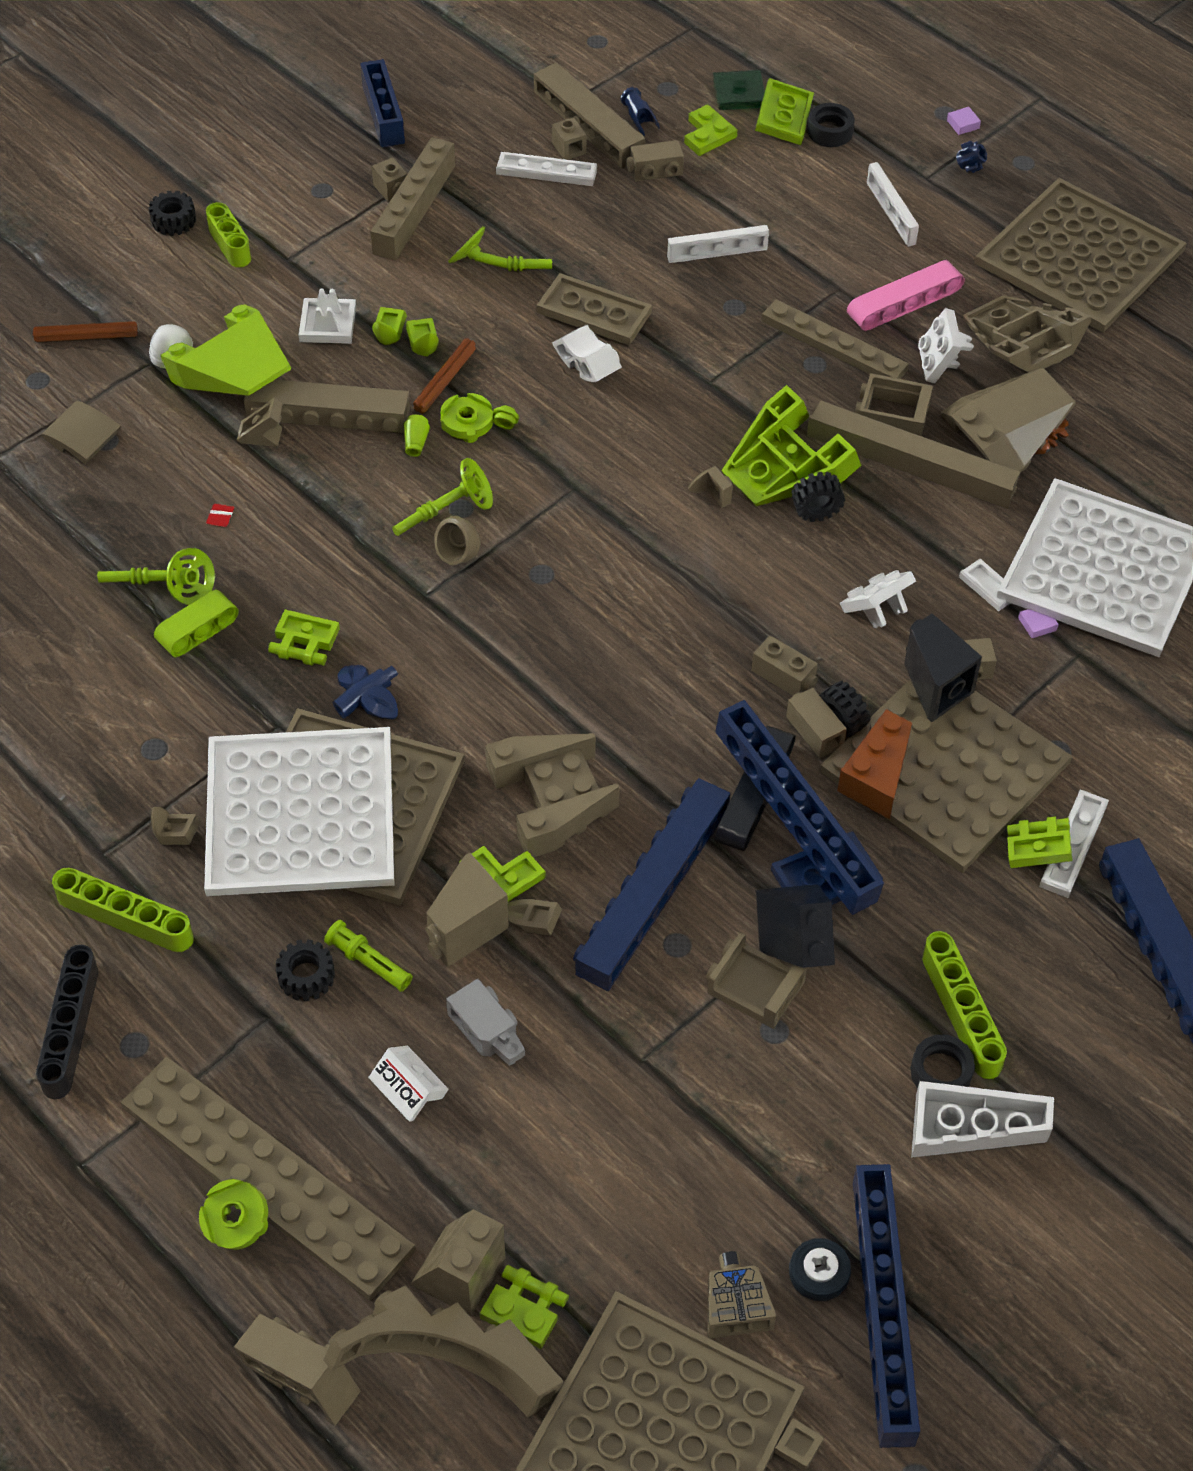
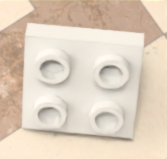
[298,288,356,344]
[918,308,974,384]
[840,570,916,628]

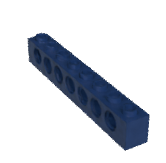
[715,700,884,915]
[853,1164,920,1448]

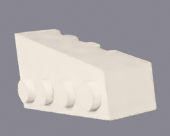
[911,1081,1054,1158]

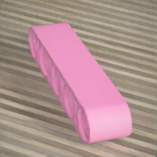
[847,260,965,331]

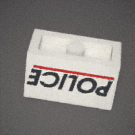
[368,1045,449,1122]

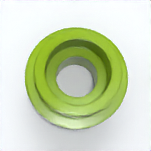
[493,405,519,429]

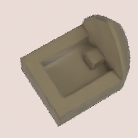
[688,466,733,508]
[151,807,201,845]

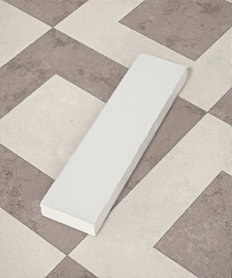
[496,152,597,186]
[867,162,919,247]
[667,225,769,263]
[1039,789,1109,898]

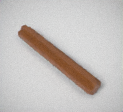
[33,321,138,342]
[413,338,476,414]

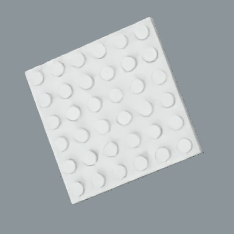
[996,478,1193,657]
[204,727,395,896]

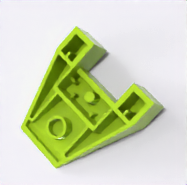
[160,304,291,396]
[722,385,862,506]

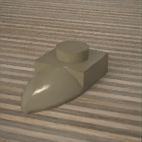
[508,899,562,936]

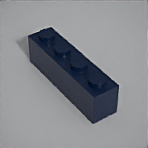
[360,59,405,147]

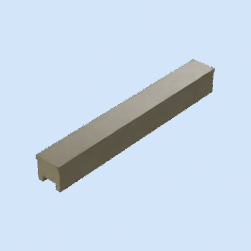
[807,401,1021,509]

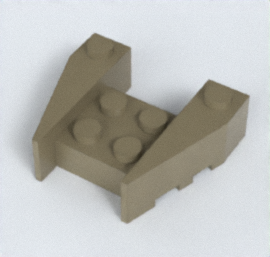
[485,733,620,858]

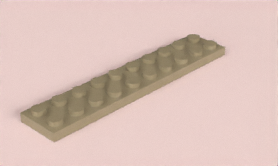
[120,1056,416,1301]

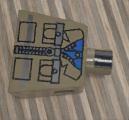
[708,1251,776,1338]

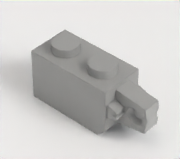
[446,979,525,1066]

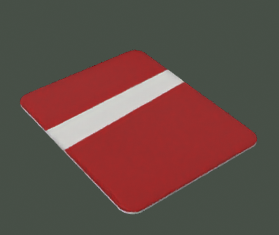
[206,504,234,527]

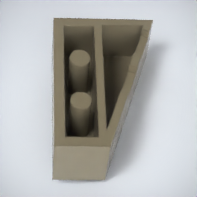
[234,1314,361,1426]

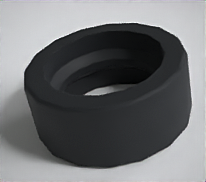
[807,103,855,147]
[910,1035,975,1089]

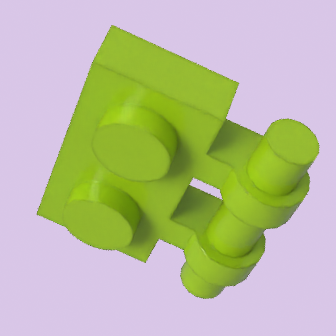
[268,609,340,666]
[1007,816,1073,868]
[480,1265,569,1349]

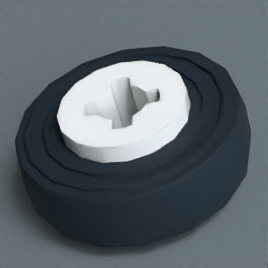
[789,1238,851,1301]

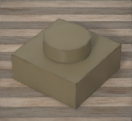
[774,1418,824,1471]

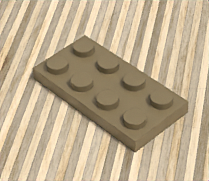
[536,273,652,346]

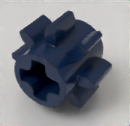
[956,141,987,173]

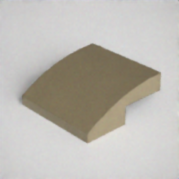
[41,400,121,464]

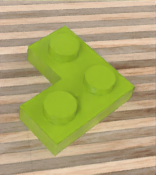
[684,104,738,156]
[459,846,546,902]

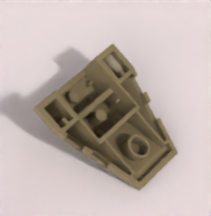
[963,296,1091,373]
[941,367,1076,472]

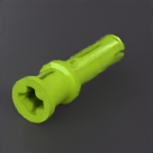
[324,920,413,992]

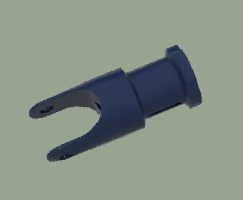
[620,87,660,136]

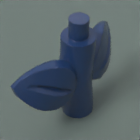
[332,665,398,719]

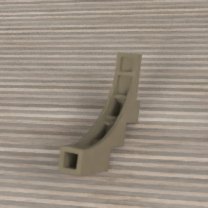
[323,1285,564,1418]

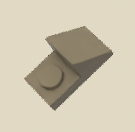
[236,397,283,446]

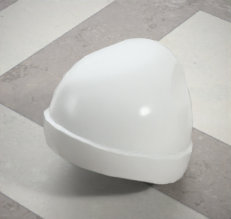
[149,324,193,369]

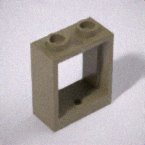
[855,373,933,436]

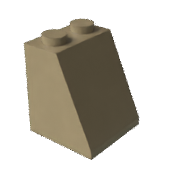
[426,852,509,967]
[411,1209,506,1316]

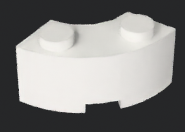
[552,325,622,382]

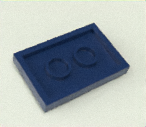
[771,831,883,905]

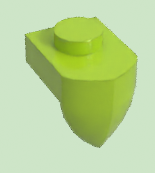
[372,307,407,345]
[406,318,439,357]

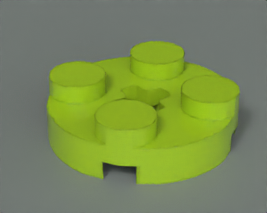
[440,393,494,443]
[199,1179,268,1250]

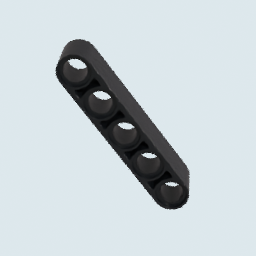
[715,725,796,852]
[36,944,98,1099]

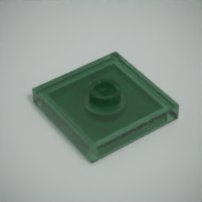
[713,70,765,110]

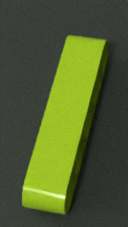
[52,868,194,952]
[922,931,1007,1079]

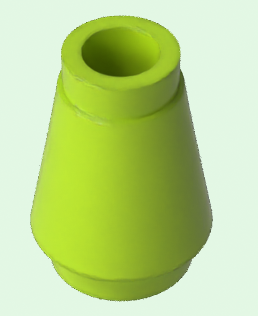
[403,414,430,457]

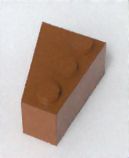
[837,709,912,819]

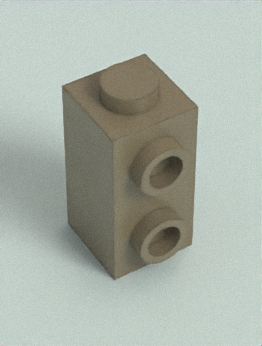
[626,140,684,182]
[751,635,818,696]
[786,688,847,758]

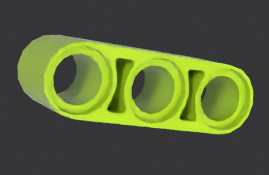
[206,202,251,267]
[154,590,239,657]

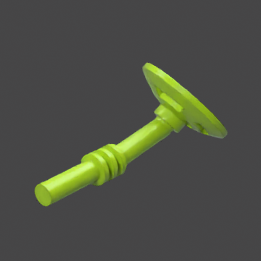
[448,225,552,271]
[392,458,493,536]
[97,548,215,605]

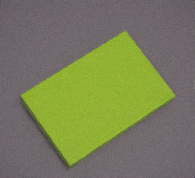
[755,78,814,145]

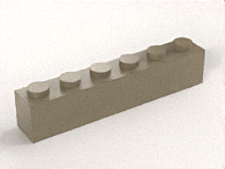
[534,62,646,169]
[371,137,455,261]
[244,380,410,433]

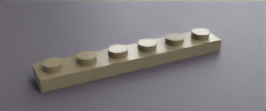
[761,299,909,379]

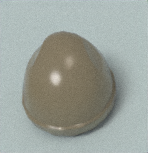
[434,515,481,565]

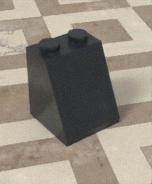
[904,613,982,722]
[755,884,835,968]

